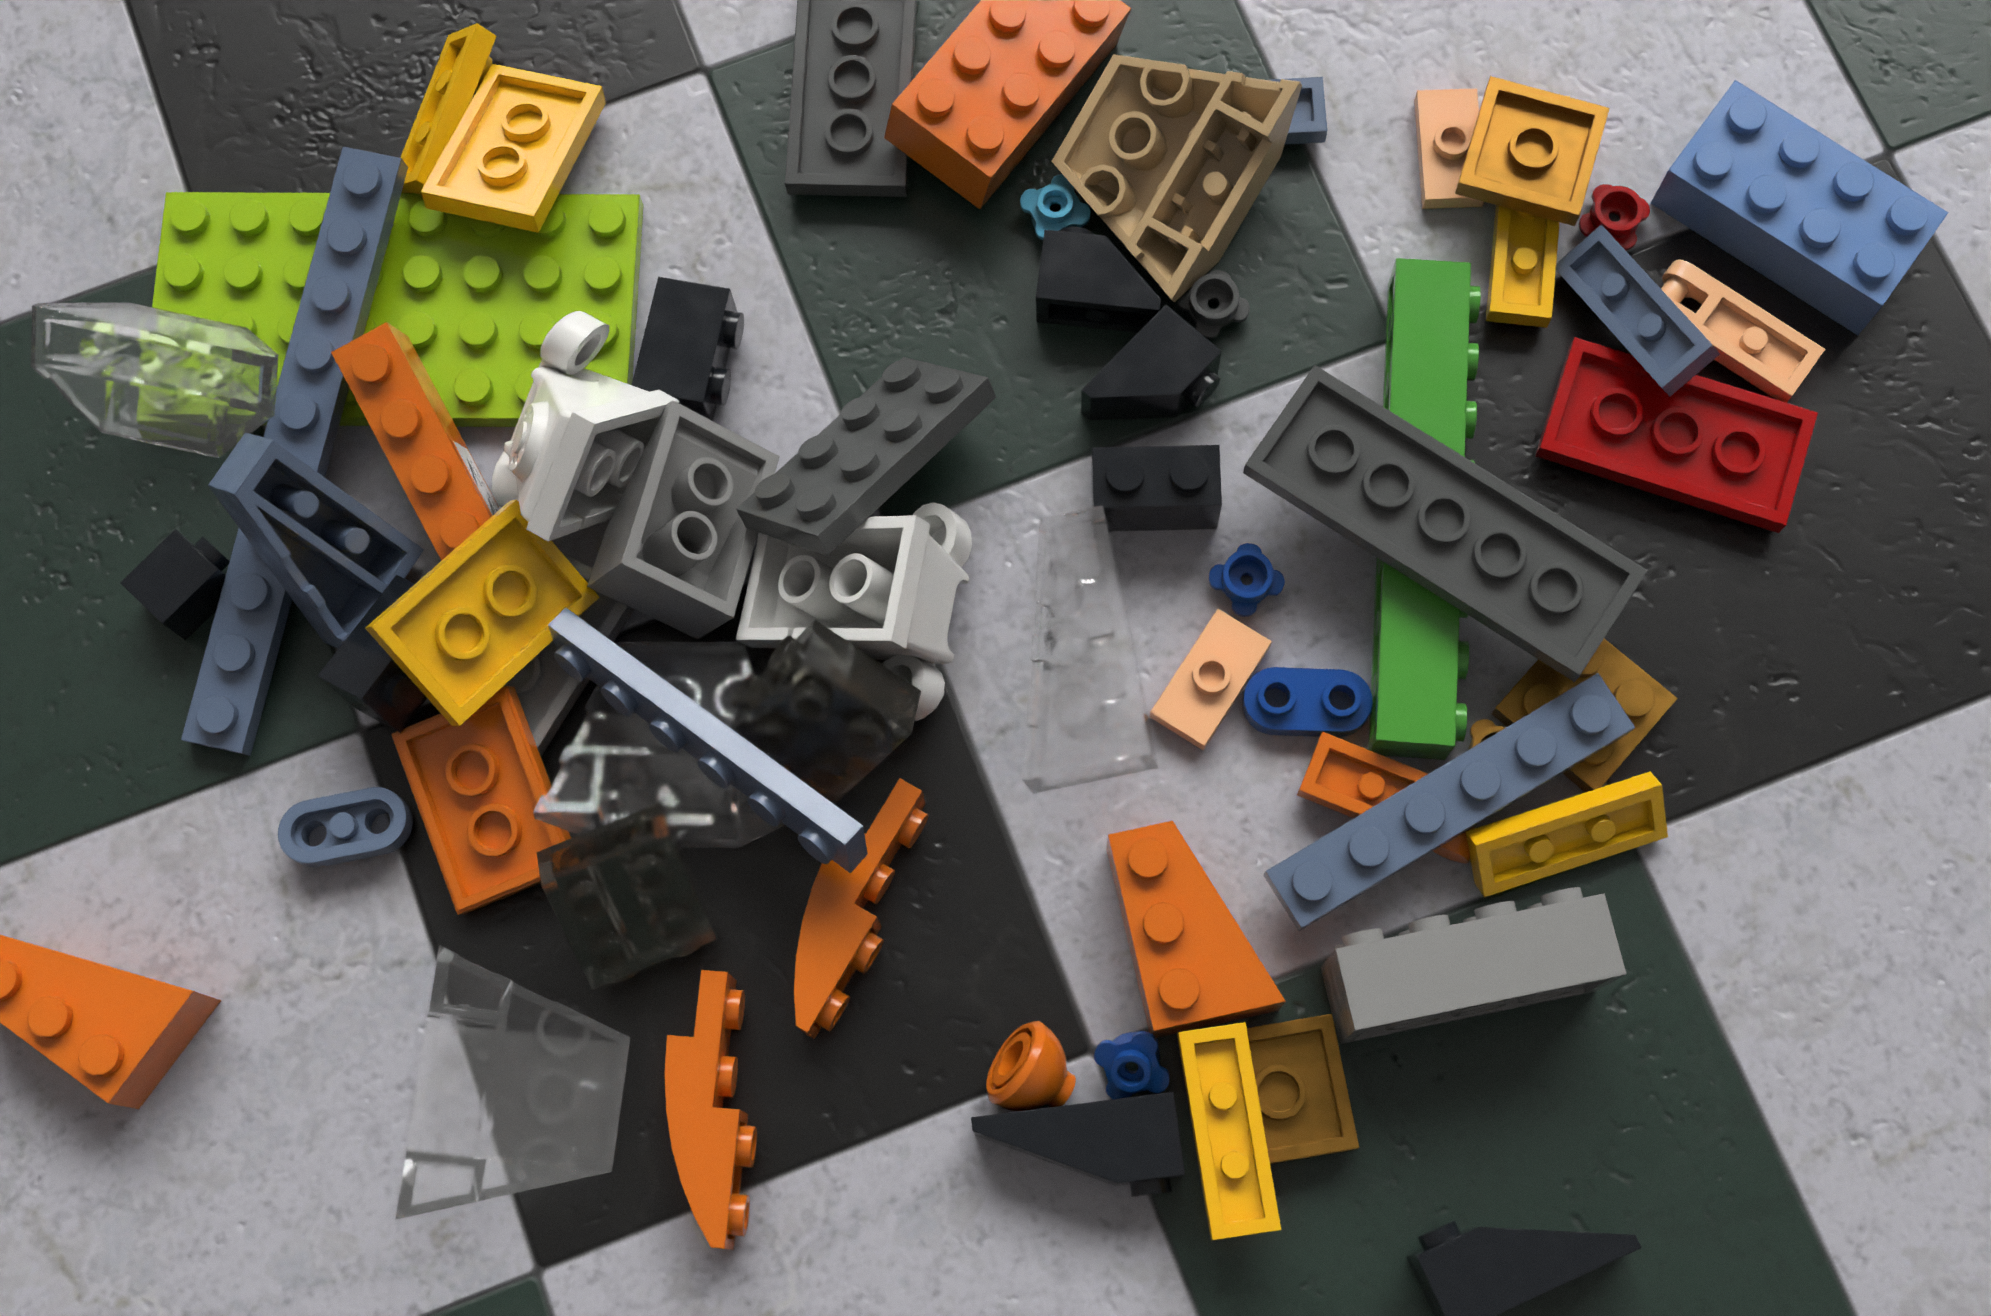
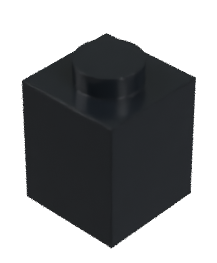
[120,529,230,640]

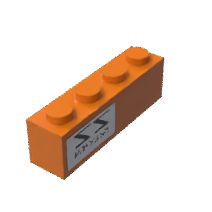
[331,322,500,561]

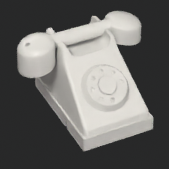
[491,311,680,541]
[736,502,972,722]

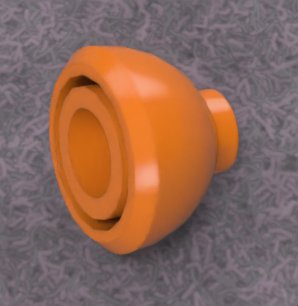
[986,1021,1076,1111]

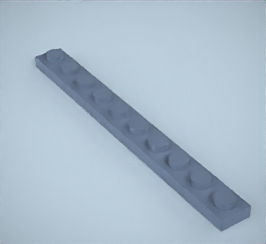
[181,147,408,756]

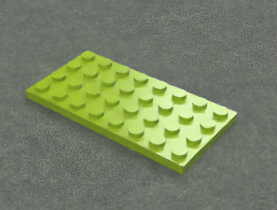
[139,192,644,427]

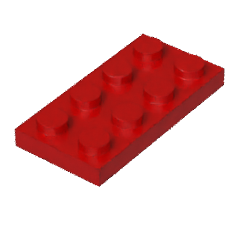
[1535,337,1818,533]

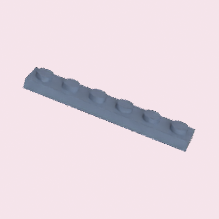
[548,607,868,873]
[1263,673,1635,931]

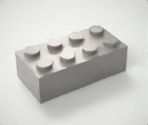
[1321,887,1626,1045]

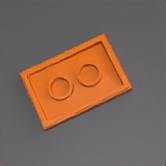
[391,686,581,915]

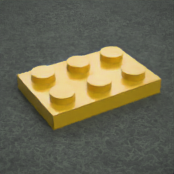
[421,64,606,233]
[365,499,600,726]

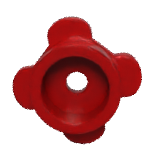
[1579,184,1650,251]

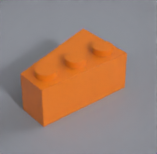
[1106,820,1286,1038]
[0,935,221,1109]

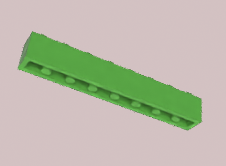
[1368,258,1481,760]

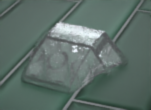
[533,642,785,848]
[395,945,630,1220]

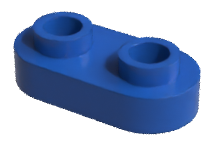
[1242,667,1373,738]

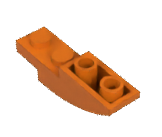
[794,778,929,1039]
[665,970,757,1250]

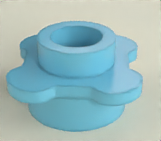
[1020,174,1091,240]

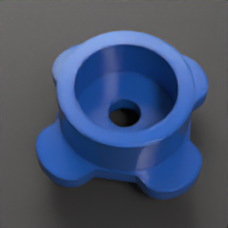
[1209,543,1285,617]
[1094,1031,1170,1099]

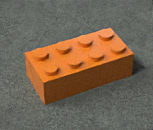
[884,0,1131,209]

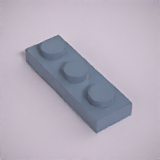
[1556,225,1720,397]

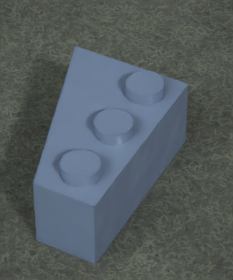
[208,433,424,649]

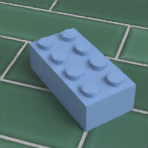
[1651,80,1949,335]

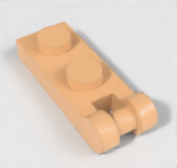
[1661,259,1825,403]

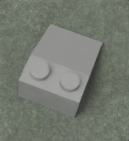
[587,400,780,639]

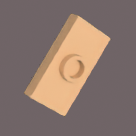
[1414,88,1484,209]
[1149,609,1272,751]

